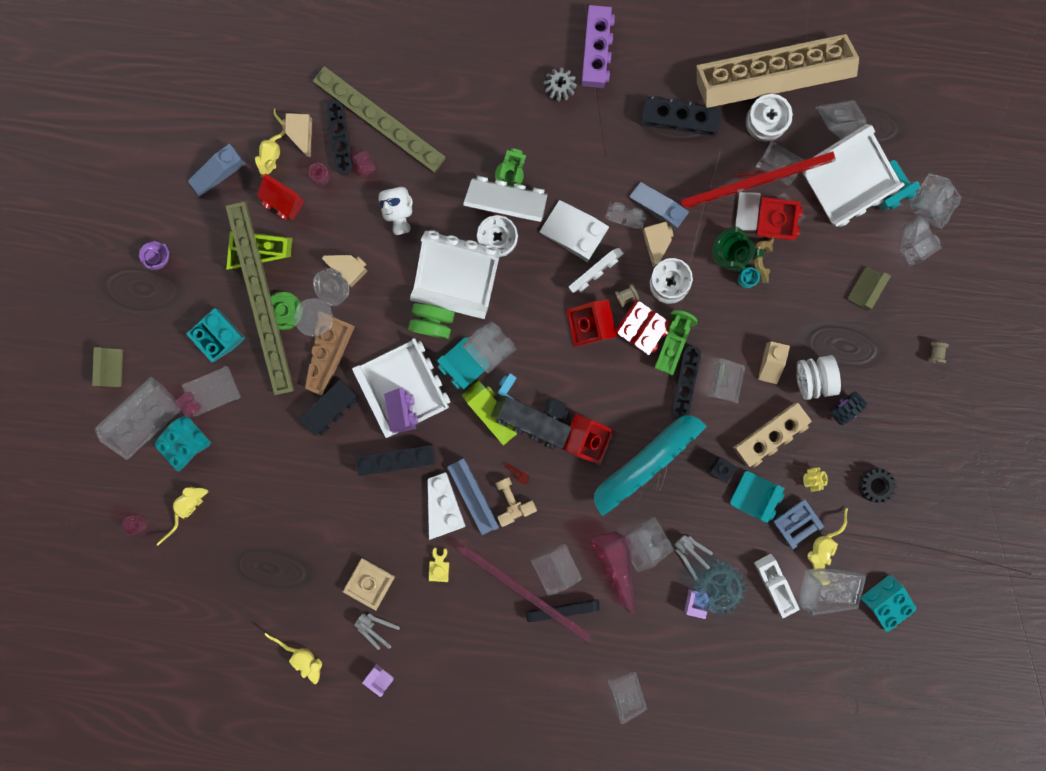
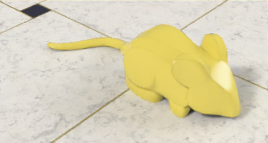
[255,109,285,178]
[157,487,208,545]
[807,508,848,575]
[264,633,322,684]

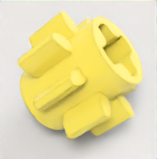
[803,467,828,492]

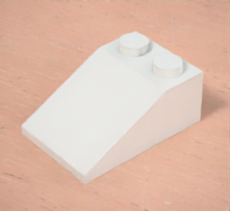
[539,200,609,262]

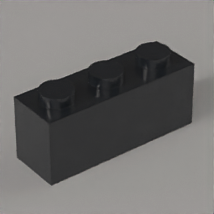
[298,379,359,436]

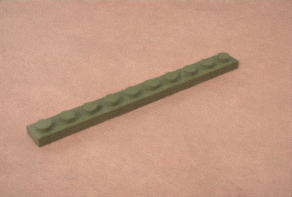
[226,202,294,395]

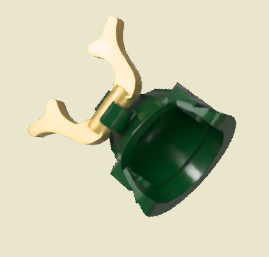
[712,227,774,283]

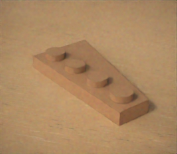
[305,311,355,396]

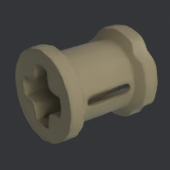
[615,284,639,308]
[928,342,949,364]

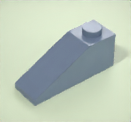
[188,144,246,197]
[629,182,689,231]

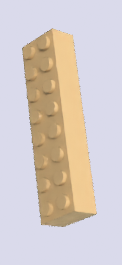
[697,34,859,108]

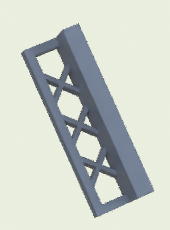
[448,458,499,535]

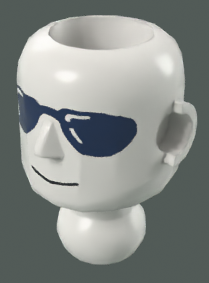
[379,187,413,235]

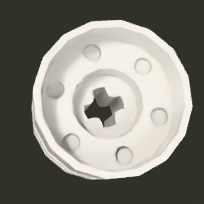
[477,215,518,257]
[650,258,693,304]
[797,355,841,400]

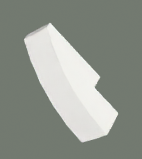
[754,554,800,618]

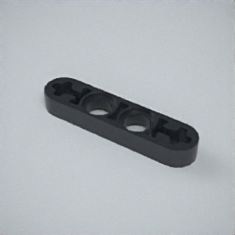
[326,101,353,175]
[671,346,701,419]
[525,599,601,622]

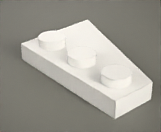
[569,248,624,293]
[428,473,465,540]

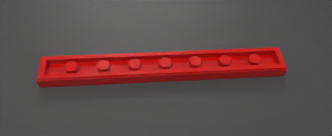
[681,151,836,209]

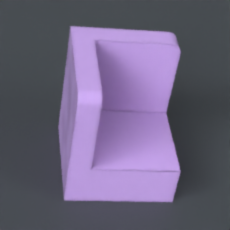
[684,589,708,619]
[363,664,394,697]

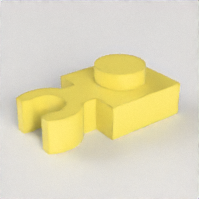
[429,548,449,582]

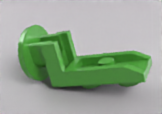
[495,148,526,187]
[655,310,698,375]

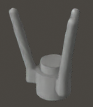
[674,535,713,582]
[354,613,400,650]

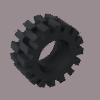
[858,468,897,503]

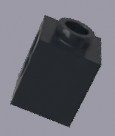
[707,456,737,483]

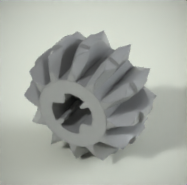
[544,68,576,102]

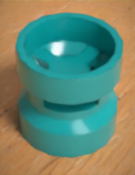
[737,267,760,288]

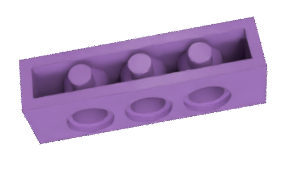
[581,5,615,88]

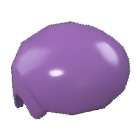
[139,241,169,270]

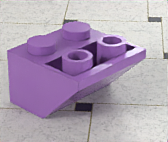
[384,387,418,433]

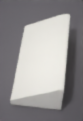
[735,192,761,233]

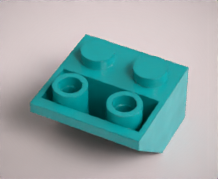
[186,308,246,363]

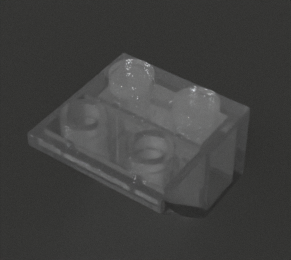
[909,173,962,230]
[900,216,942,266]
[462,321,517,373]
[619,517,674,572]

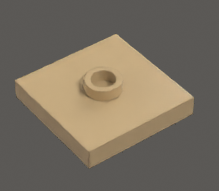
[343,558,395,611]

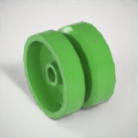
[408,303,455,339]

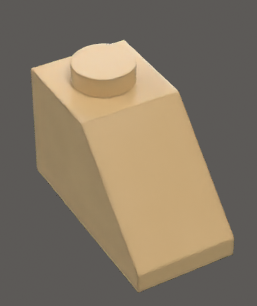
[282,114,312,157]
[642,222,673,267]
[322,255,367,287]
[758,342,790,384]

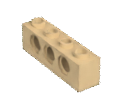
[733,403,812,468]

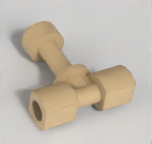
[495,477,537,527]

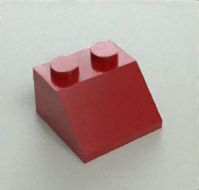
[257,173,305,220]
[566,300,617,347]
[561,414,615,465]

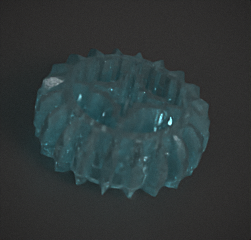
[694,563,747,616]

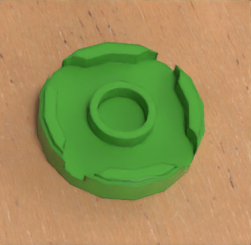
[271,292,303,330]

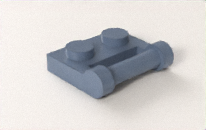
[773,499,824,549]

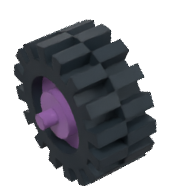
[829,391,867,426]

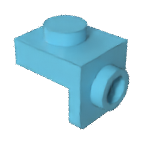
[498,374,517,400]

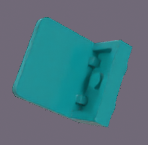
[878,160,921,211]
[437,337,491,390]
[154,415,211,471]
[730,471,785,523]
[860,574,916,632]

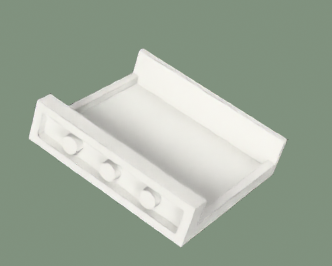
[802,124,904,227]
[410,231,501,319]
[352,338,450,438]

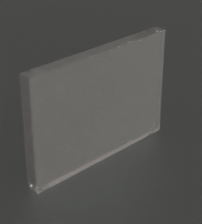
[182,366,241,417]

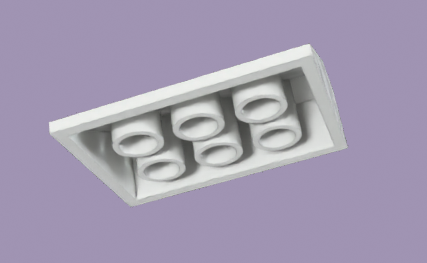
[464,176,548,222]

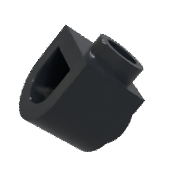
[544,398,569,420]

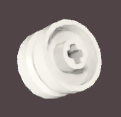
[745,94,793,142]

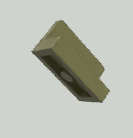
[847,267,891,311]
[92,347,123,387]

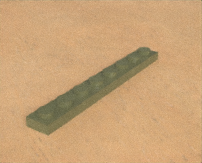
[313,66,446,173]

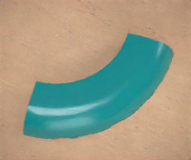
[594,415,707,516]

